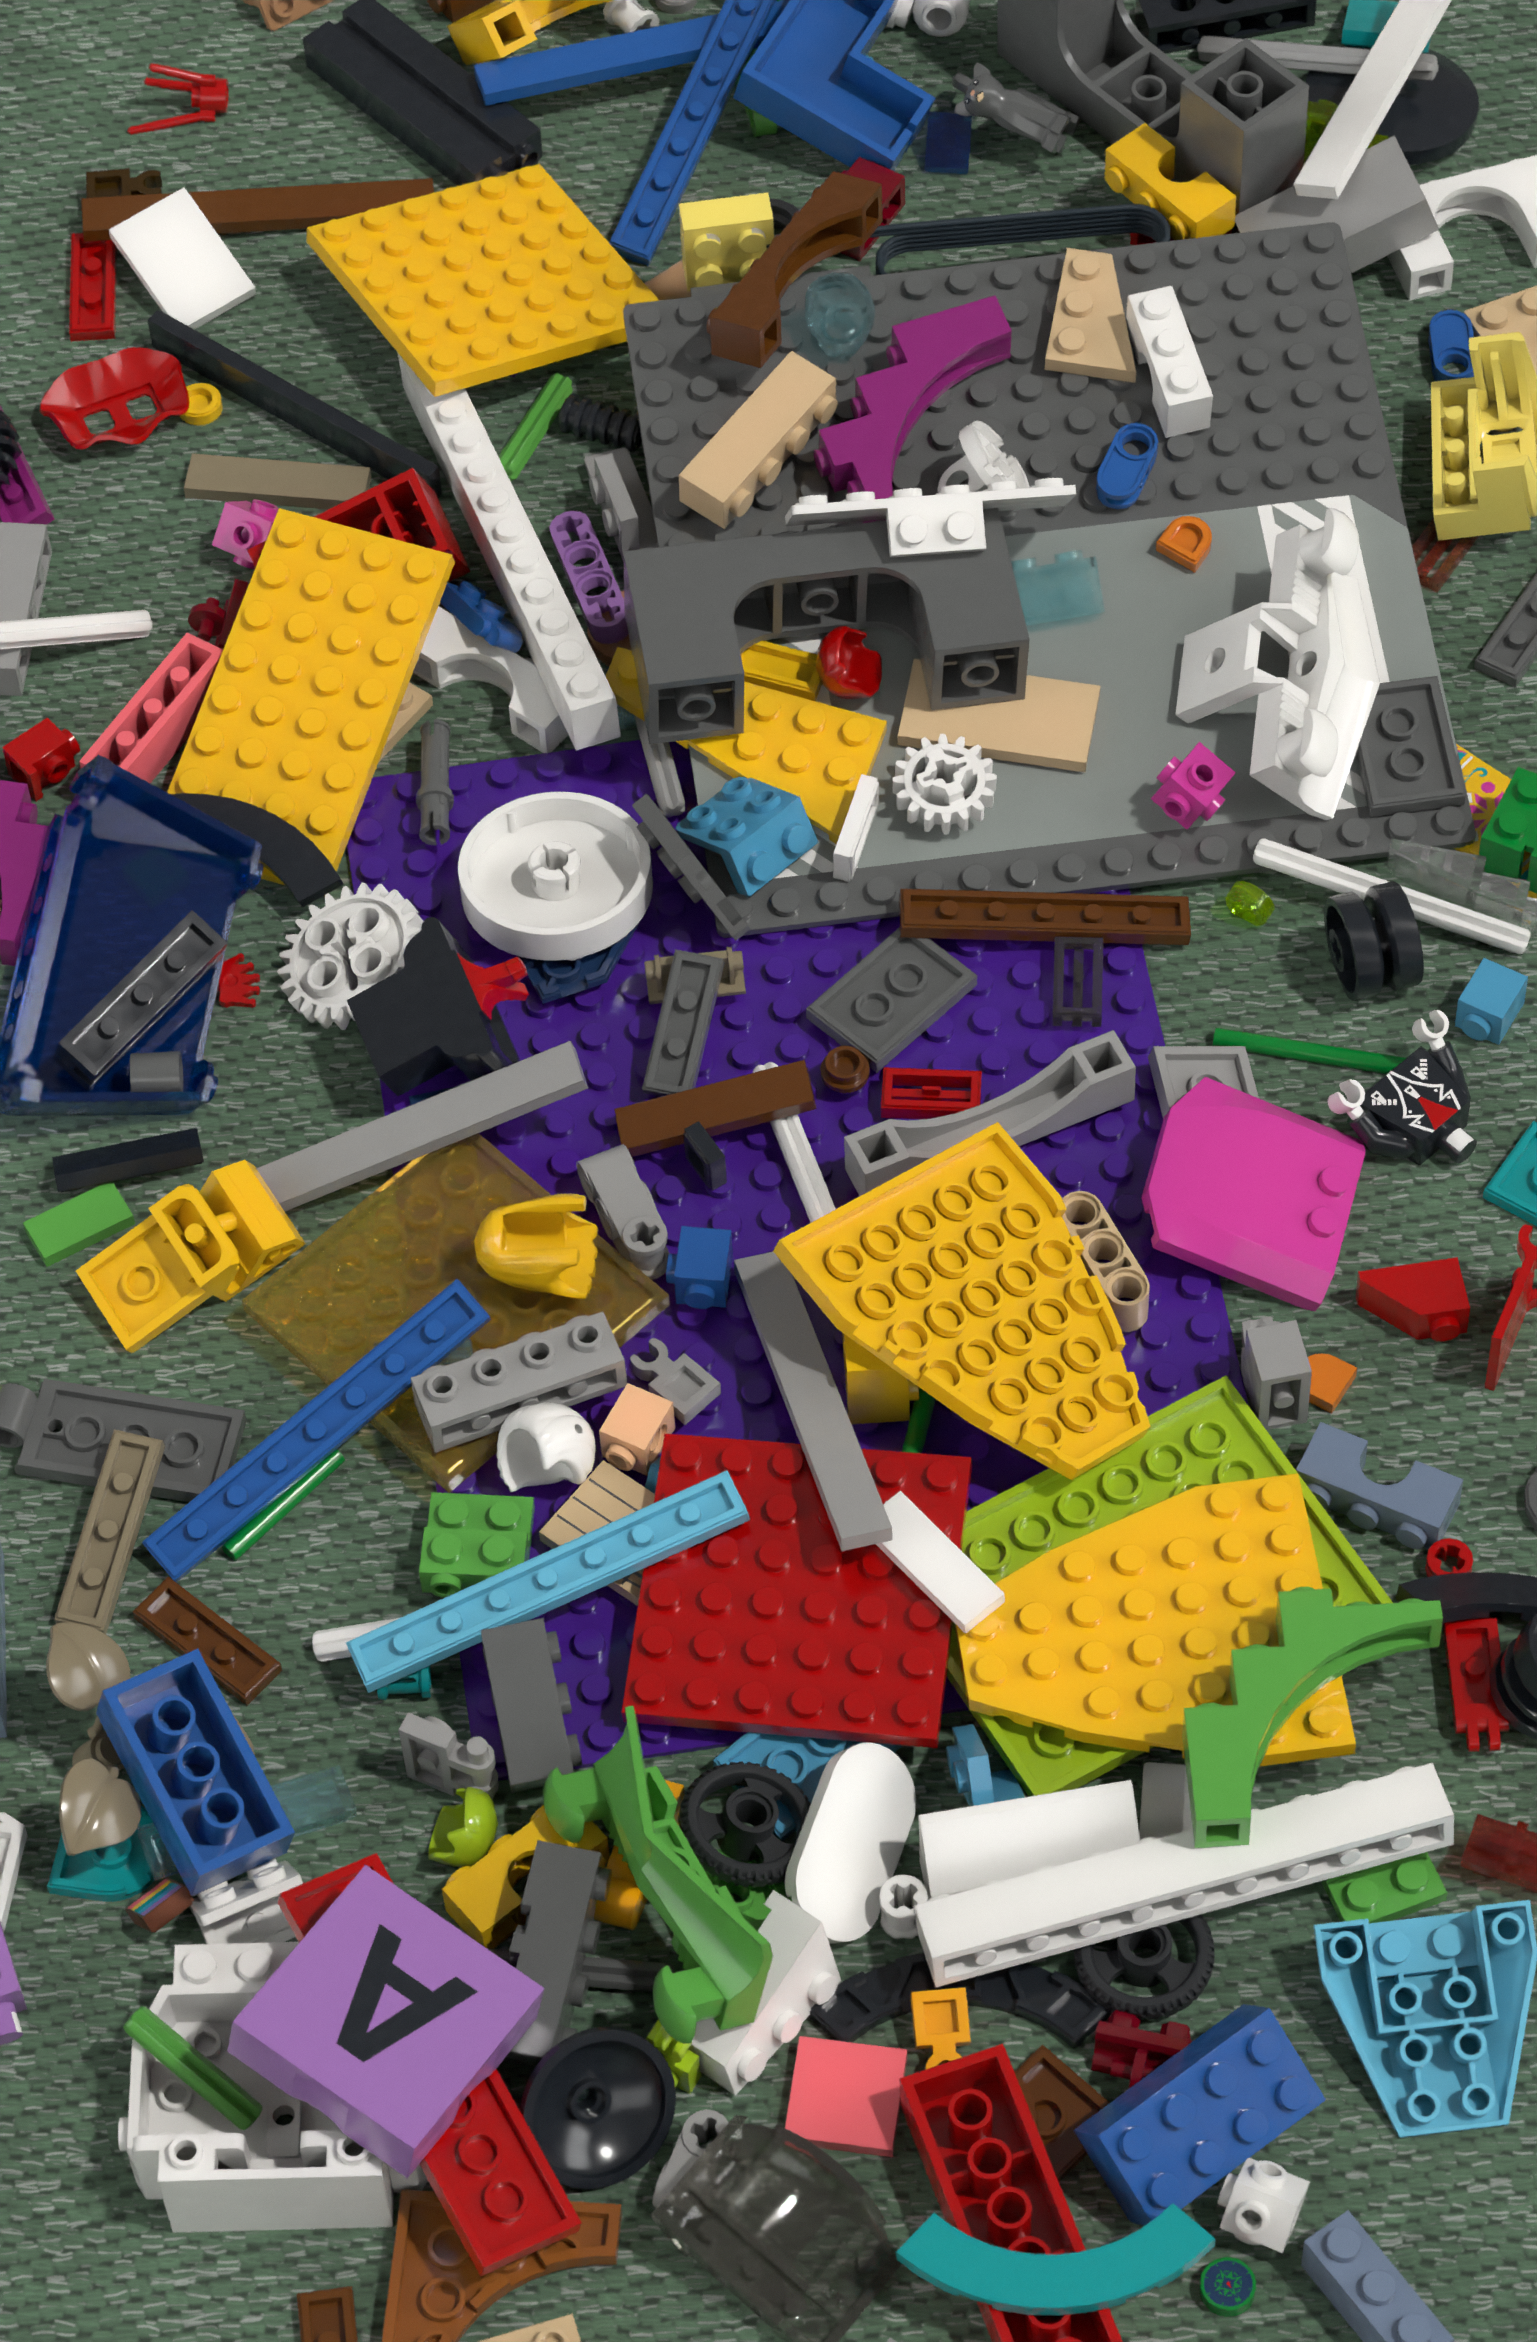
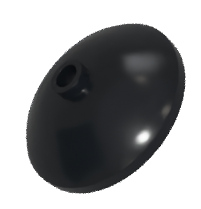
[520,2027,676,2189]

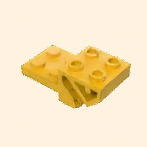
[76,1160,306,1353]

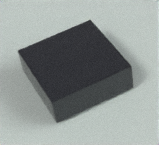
[683,1121,727,1191]

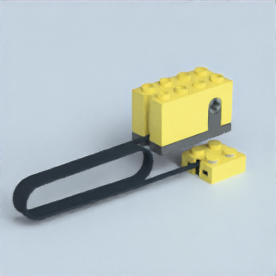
[679,192,1170,297]

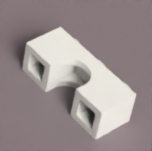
[1126,285,1213,438]

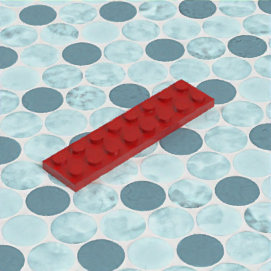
[277,1853,582,2277]

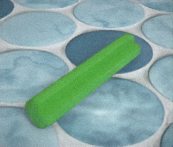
[498,373,573,481]
[123,2006,263,2130]

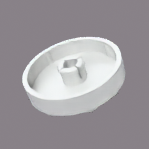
[458,792,653,961]

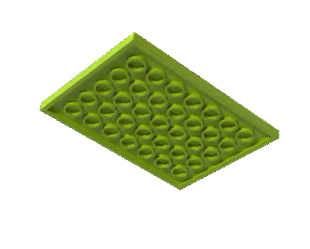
[947,1376,1393,1797]

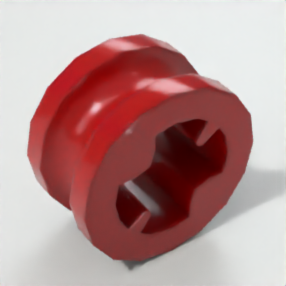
[1425,1538,1474,1577]

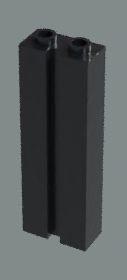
[303,0,543,186]

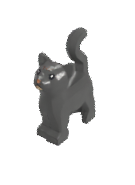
[952,63,1082,153]

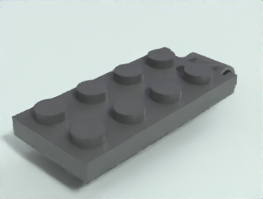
[0,1379,247,1502]

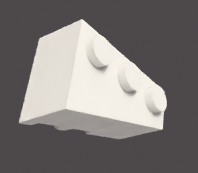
[688,1890,841,2096]

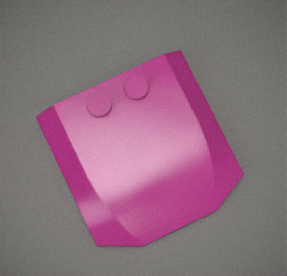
[1141,1077,1366,1311]

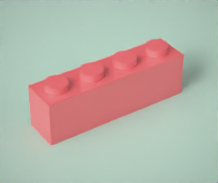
[79,633,223,808]

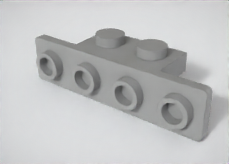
[584,448,658,562]

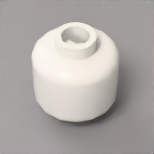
[912,0,970,37]

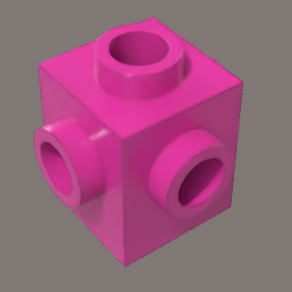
[212,499,279,569]
[1151,742,1236,830]

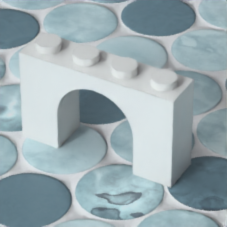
[1387,155,1537,300]

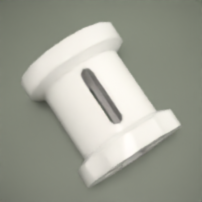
[603,0,659,33]
[879,1874,928,1939]

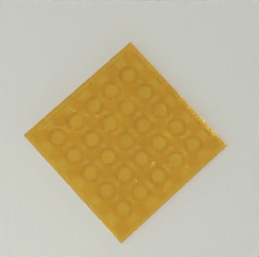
[242,1133,670,1493]

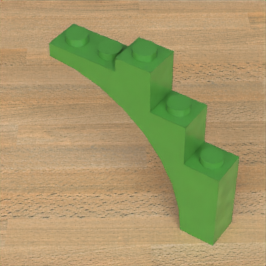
[1182,1587,1443,1848]

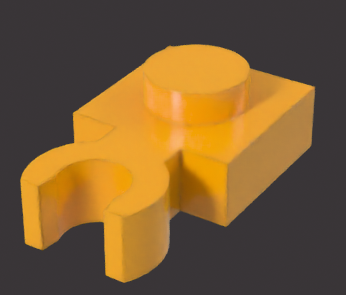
[910,1987,971,2070]

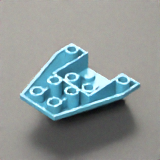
[1313,1900,1537,2138]

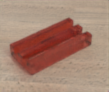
[1412,518,1479,593]

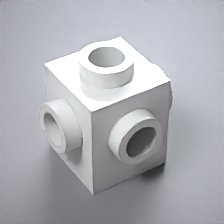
[1217,2158,1310,2253]

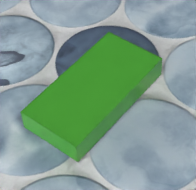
[23,1182,135,1267]

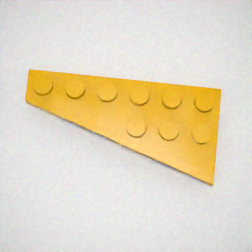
[606,647,887,844]

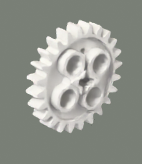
[278,883,423,1030]

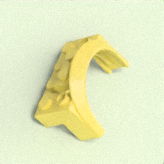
[1431,332,1537,541]

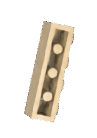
[679,351,838,529]

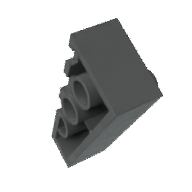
[503,1840,612,2068]

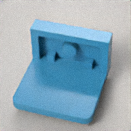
[676,777,819,897]

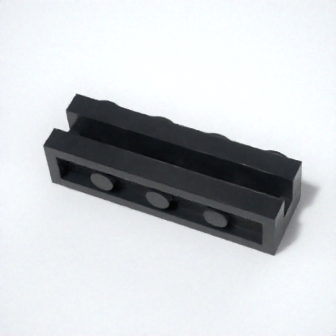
[53,910,228,1092]

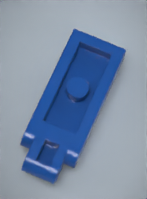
[440,581,522,653]

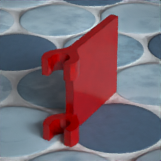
[1485,1224,1537,1391]

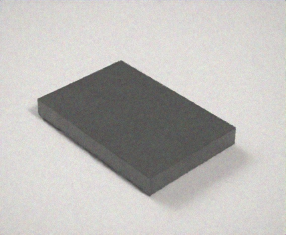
[1356,676,1466,817]
[806,927,977,1073]

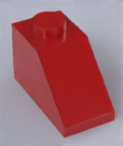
[1356,1257,1470,1342]

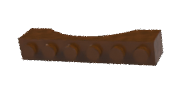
[707,171,882,368]

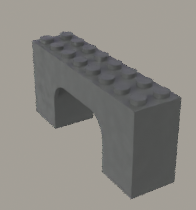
[997,0,1309,234]
[624,508,1030,744]

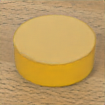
[180,383,223,426]

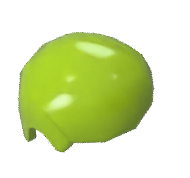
[428,1787,498,1867]

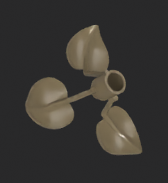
[46,1622,255,1856]

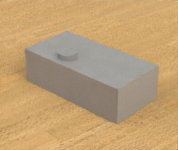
[1235,136,1440,273]

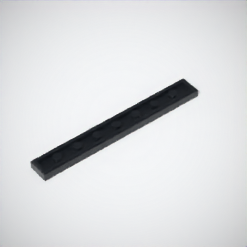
[148,310,442,498]

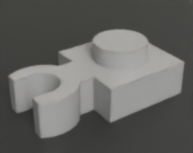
[630,1338,721,1425]

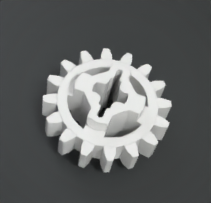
[892,734,997,834]

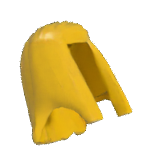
[474,1193,598,1299]

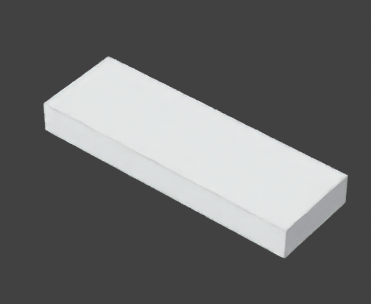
[876,1491,1005,1634]

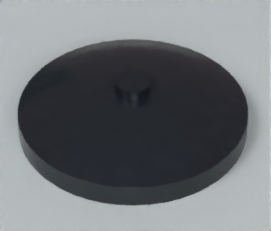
[1305,45,1479,165]

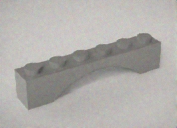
[844,1030,1136,1196]

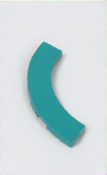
[896,2203,1215,2315]

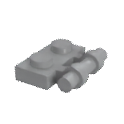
[399,1713,499,1799]

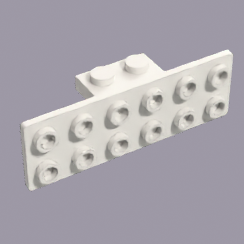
[785,478,1076,558]

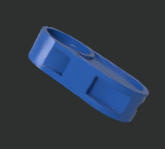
[1428,310,1474,382]
[1096,423,1158,509]

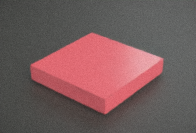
[783,2036,907,2157]

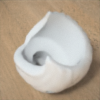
[496,1402,596,1492]

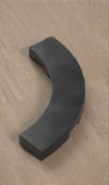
[89,793,344,908]
[1396,1572,1537,1624]
[809,1953,1112,2049]

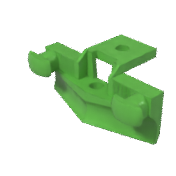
[543,1706,792,2044]

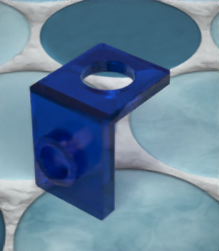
[925,112,975,174]

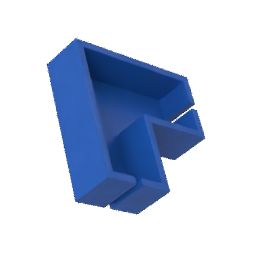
[733,0,935,171]

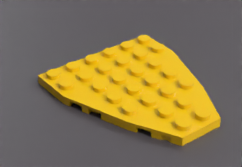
[773,1122,1151,1480]
[955,1473,1356,1767]

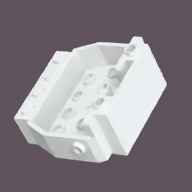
[118,1942,428,2233]

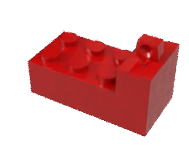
[248,468,471,582]

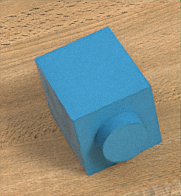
[1455,958,1528,1045]

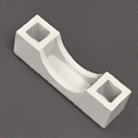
[413,606,568,753]

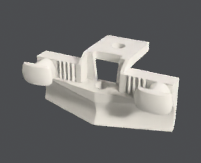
[1175,508,1380,820]

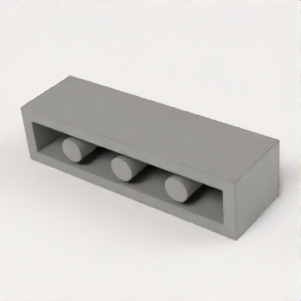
[0,522,52,696]

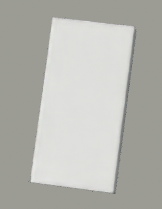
[833,774,879,882]

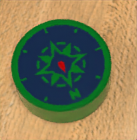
[1200,2257,1256,2317]

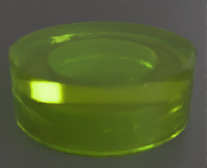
[1225,881,1275,926]

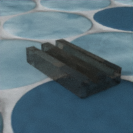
[1053,937,1103,1027]

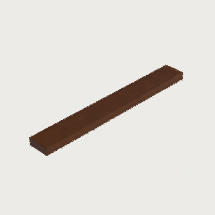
[81,178,434,241]

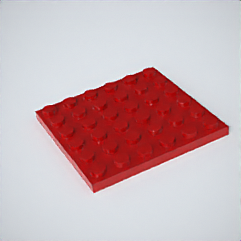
[621,1433,972,1748]

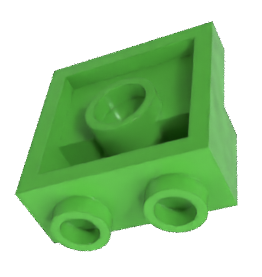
[419,1492,535,1598]
[1321,1852,1448,1923]

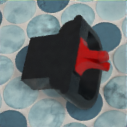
[347,917,529,1096]

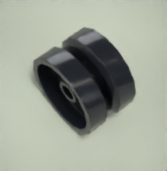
[1324,881,1424,1001]

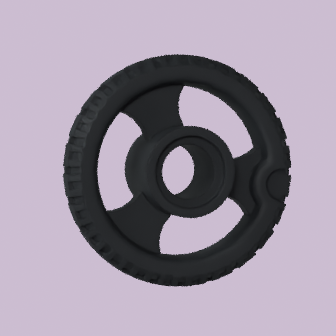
[678,1762,811,1888]
[1074,1914,1215,2020]

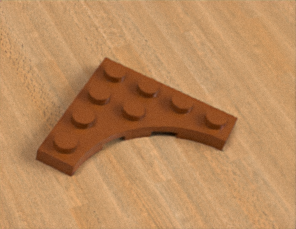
[382,2189,622,2342]

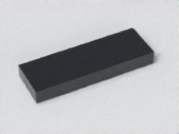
[52,1128,204,1193]

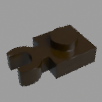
[86,168,162,198]

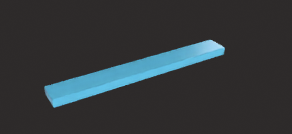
[346,1470,750,1693]

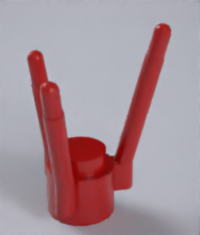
[127,63,229,135]

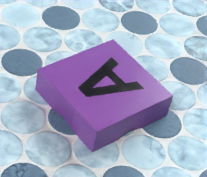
[227,1865,545,2178]

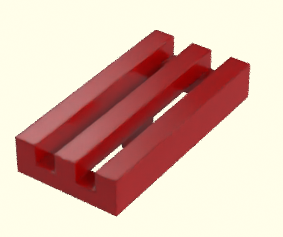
[881,1067,982,1119]

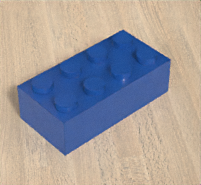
[96,1649,295,1896]
[1073,2004,1326,2226]

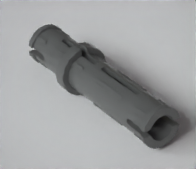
[416,719,454,845]

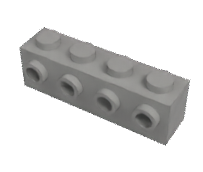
[411,1311,627,1453]

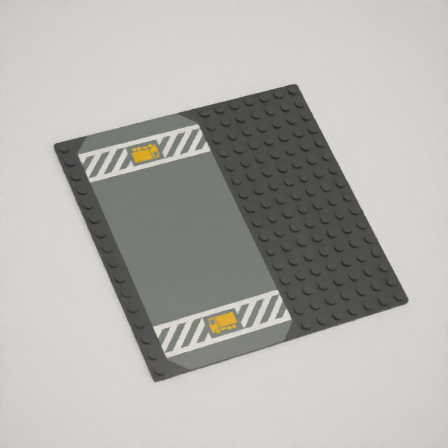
[623,222,1476,938]

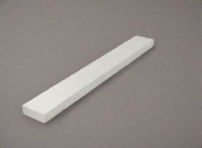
[1294,0,1452,199]

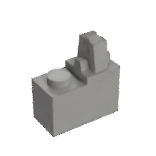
[1240,1316,1312,1430]

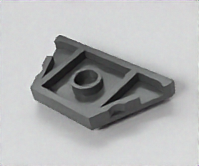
[632,794,750,941]

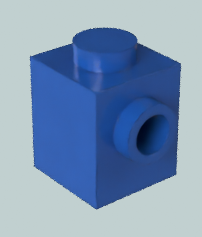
[666,1226,733,1309]

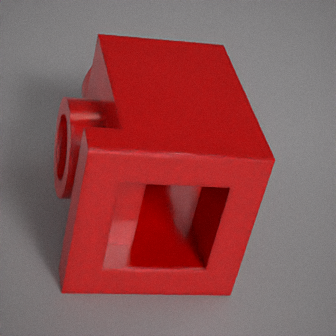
[2,717,81,802]

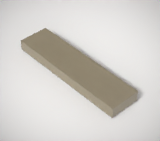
[184,453,371,509]
[54,1429,165,1634]

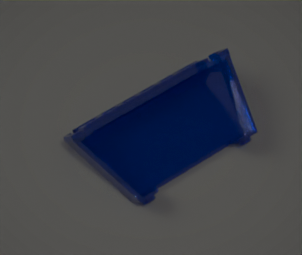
[0,755,263,1116]

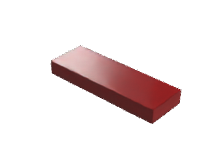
[69,233,117,341]

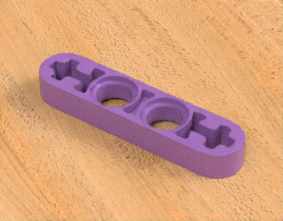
[549,511,629,644]

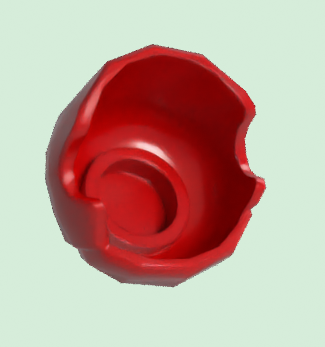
[817,626,882,699]

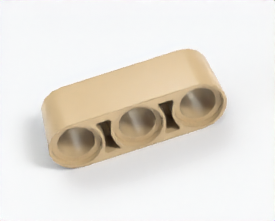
[1062,1191,1150,1332]

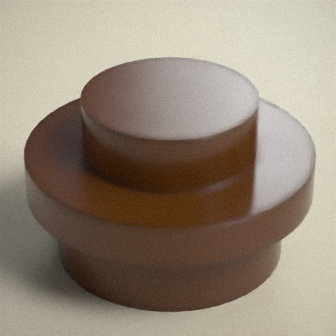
[820,1046,870,1093]

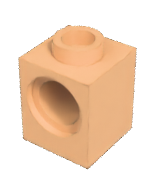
[599,1383,675,1476]

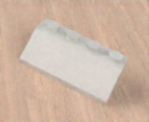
[919,1780,1140,1900]

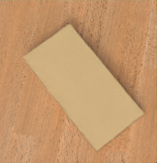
[898,659,1101,772]

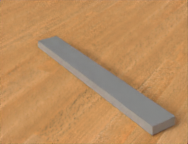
[256,1041,588,1211]
[734,1252,893,1551]

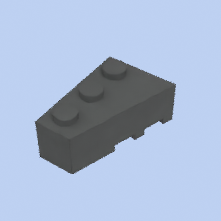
[481,1618,582,1793]

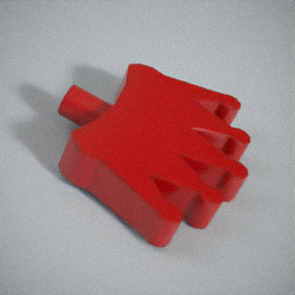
[206,953,260,1008]

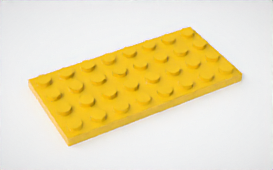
[155,508,455,897]

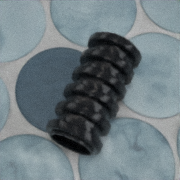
[559,393,642,453]

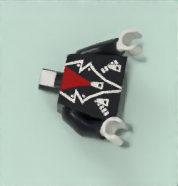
[1328,1010,1477,1165]

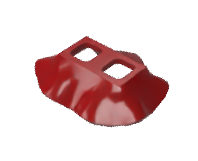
[39,347,190,450]

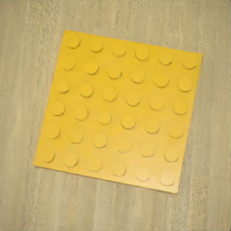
[306,164,660,397]

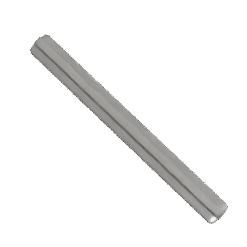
[1197,36,1439,81]

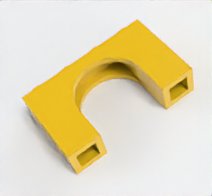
[447,0,612,65]

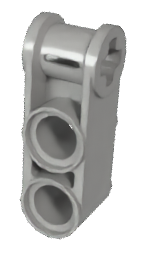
[576,1144,669,1280]

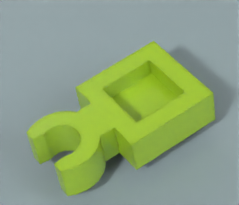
[646,2020,701,2094]

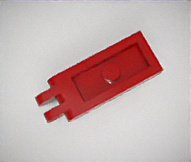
[1443,1618,1509,1752]

